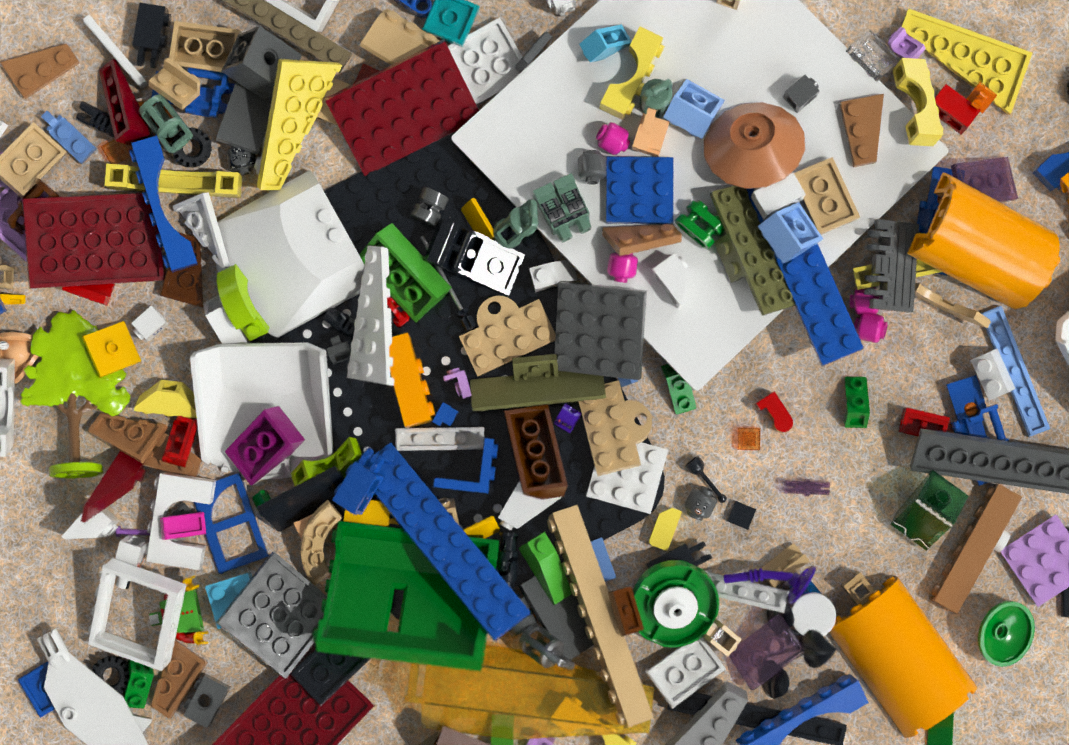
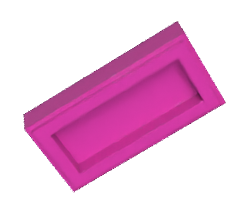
[160,512,206,540]

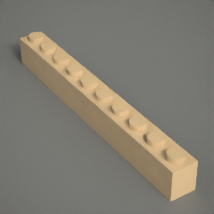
[547,505,654,729]

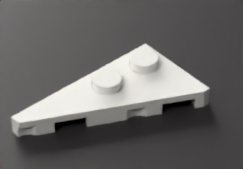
[173,192,230,268]

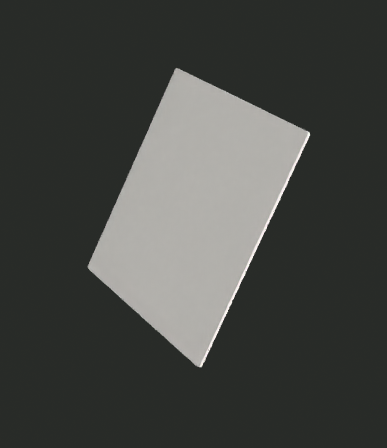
[452,0,948,391]

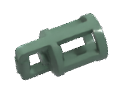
[639,79,673,117]
[138,94,193,153]
[493,199,538,248]

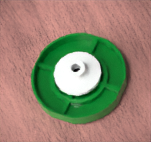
[632,560,720,647]

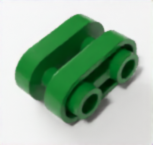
[675,200,725,250]

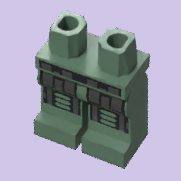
[533,173,591,243]

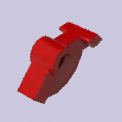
[387,296,410,327]

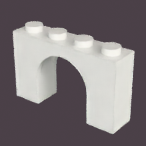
[0,358,15,457]
[144,472,216,570]

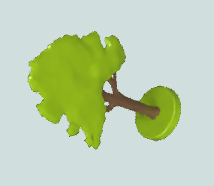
[20,310,130,479]

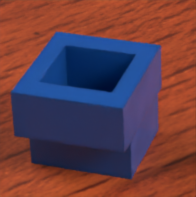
[432,402,459,427]

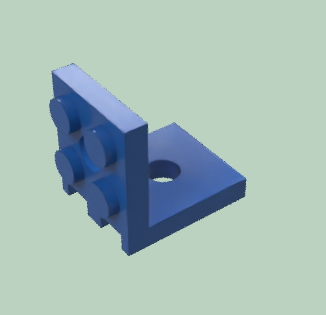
[434,438,498,494]

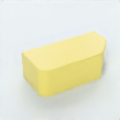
[649,508,682,551]

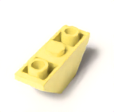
[134,380,197,419]

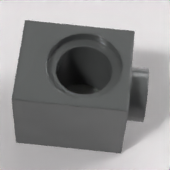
[783,75,820,113]

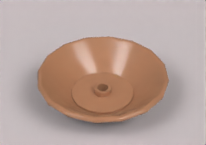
[704,102,805,189]

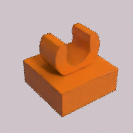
[966,82,997,114]

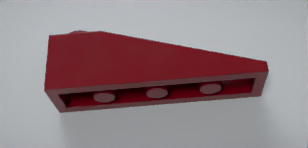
[99,58,150,146]
[81,451,146,523]

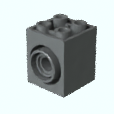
[221,26,302,100]

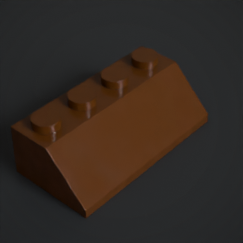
[504,404,567,500]

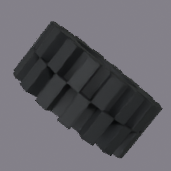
[171,127,212,168]
[92,656,129,694]

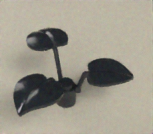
[762,603,837,699]

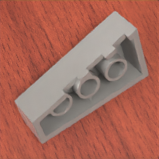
[665,681,748,745]

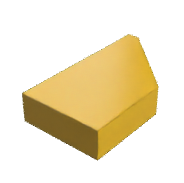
[0,294,26,305]

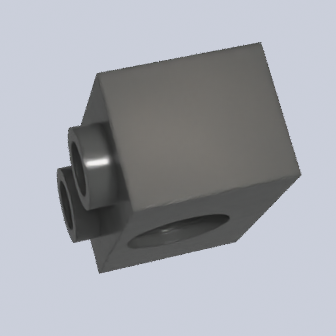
[183,674,231,728]

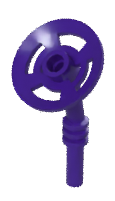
[723,565,816,604]

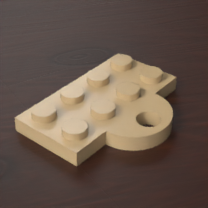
[459,296,556,377]
[578,380,652,476]

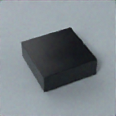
[727,501,756,530]

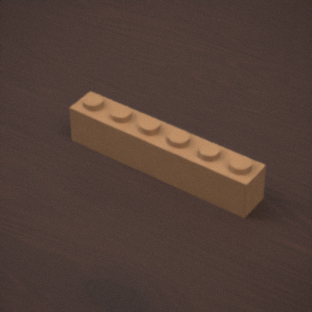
[930,484,1022,614]

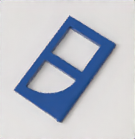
[194,473,269,574]

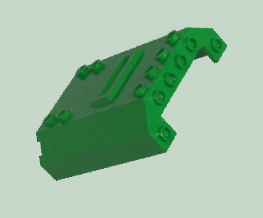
[313,521,499,672]

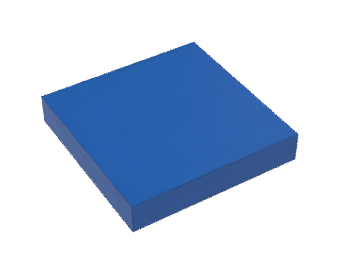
[18,661,55,718]

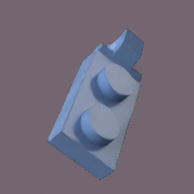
[41,111,97,164]

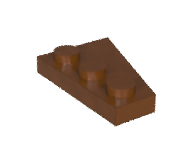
[160,232,203,308]

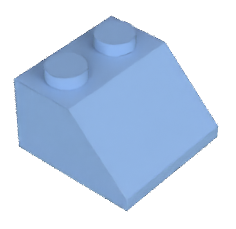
[663,79,725,139]
[758,202,823,263]

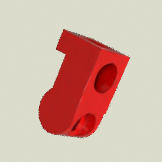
[755,391,793,433]

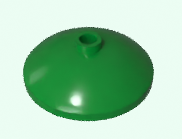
[978,601,1035,667]

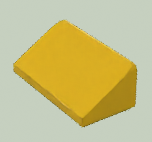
[461,198,495,240]
[463,516,500,539]

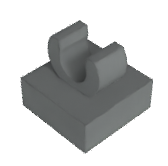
[327,335,351,365]

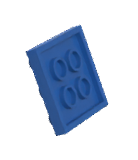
[606,156,674,224]

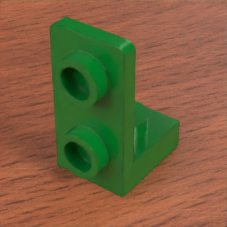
[661,364,697,415]
[844,377,870,428]
[124,660,154,709]

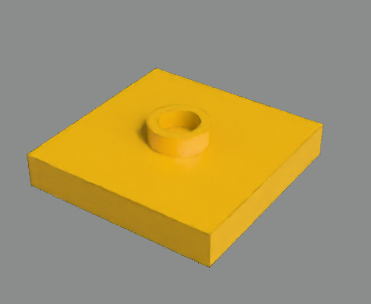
[82,321,141,378]

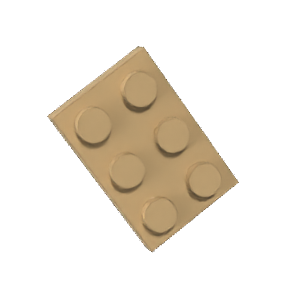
[0,122,67,198]
[794,157,860,235]

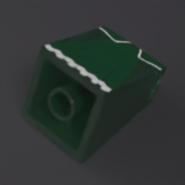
[890,470,969,551]

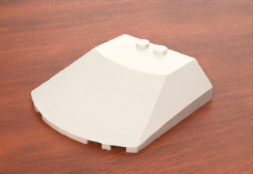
[215,170,365,338]
[190,343,333,480]

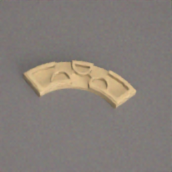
[915,283,991,328]
[300,500,342,586]

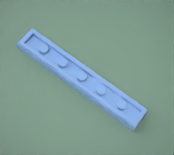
[981,306,1050,437]

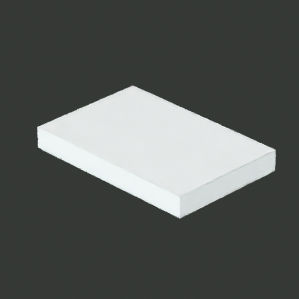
[645,637,726,709]

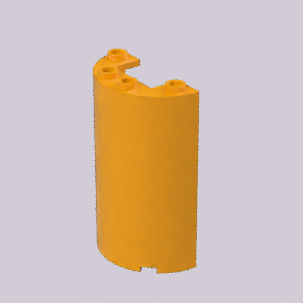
[907,173,1060,309]
[829,576,977,738]

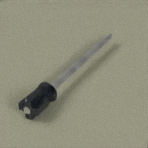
[420,236,477,331]

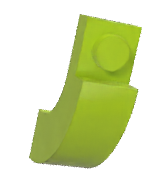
[217,264,270,341]
[290,437,362,486]

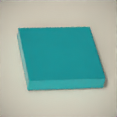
[422,0,480,47]

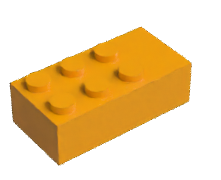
[389,333,436,428]

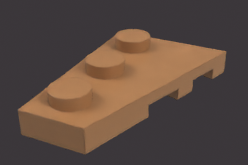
[0,44,80,99]
[840,94,884,167]
[602,224,682,256]
[88,413,168,463]
[144,419,202,477]
[151,639,208,718]

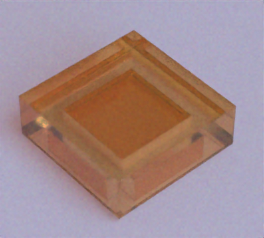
[101,139,130,164]
[737,428,761,451]

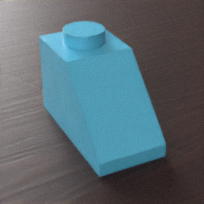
[579,24,632,63]

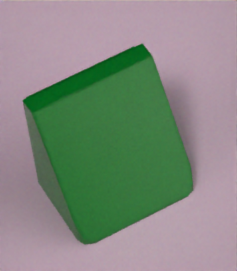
[252,490,271,517]

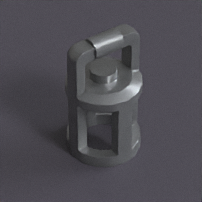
[519,624,575,670]

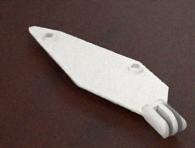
[36,628,149,745]

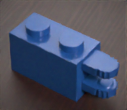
[333,448,385,515]

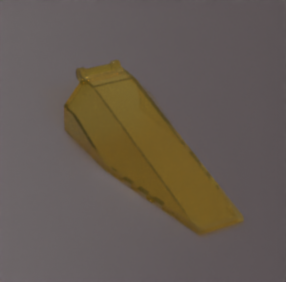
[404,645,654,740]

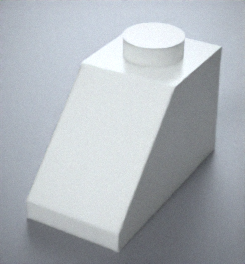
[652,253,688,308]
[529,260,578,292]

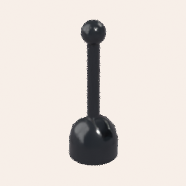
[685,455,727,503]

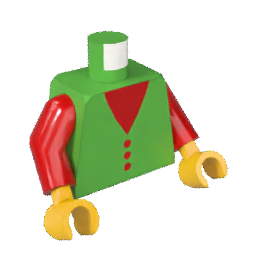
[149,575,209,645]

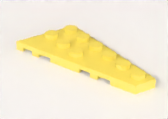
[901,8,1032,115]
[257,59,342,190]

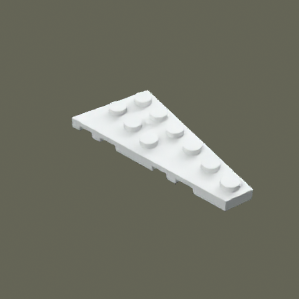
[347,246,394,386]

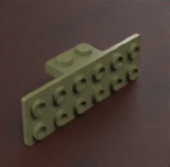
[710,186,795,316]
[470,354,606,411]

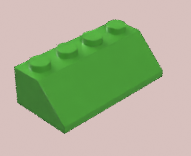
[359,223,452,323]

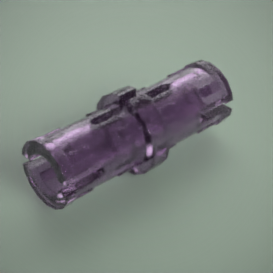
[784,479,830,497]

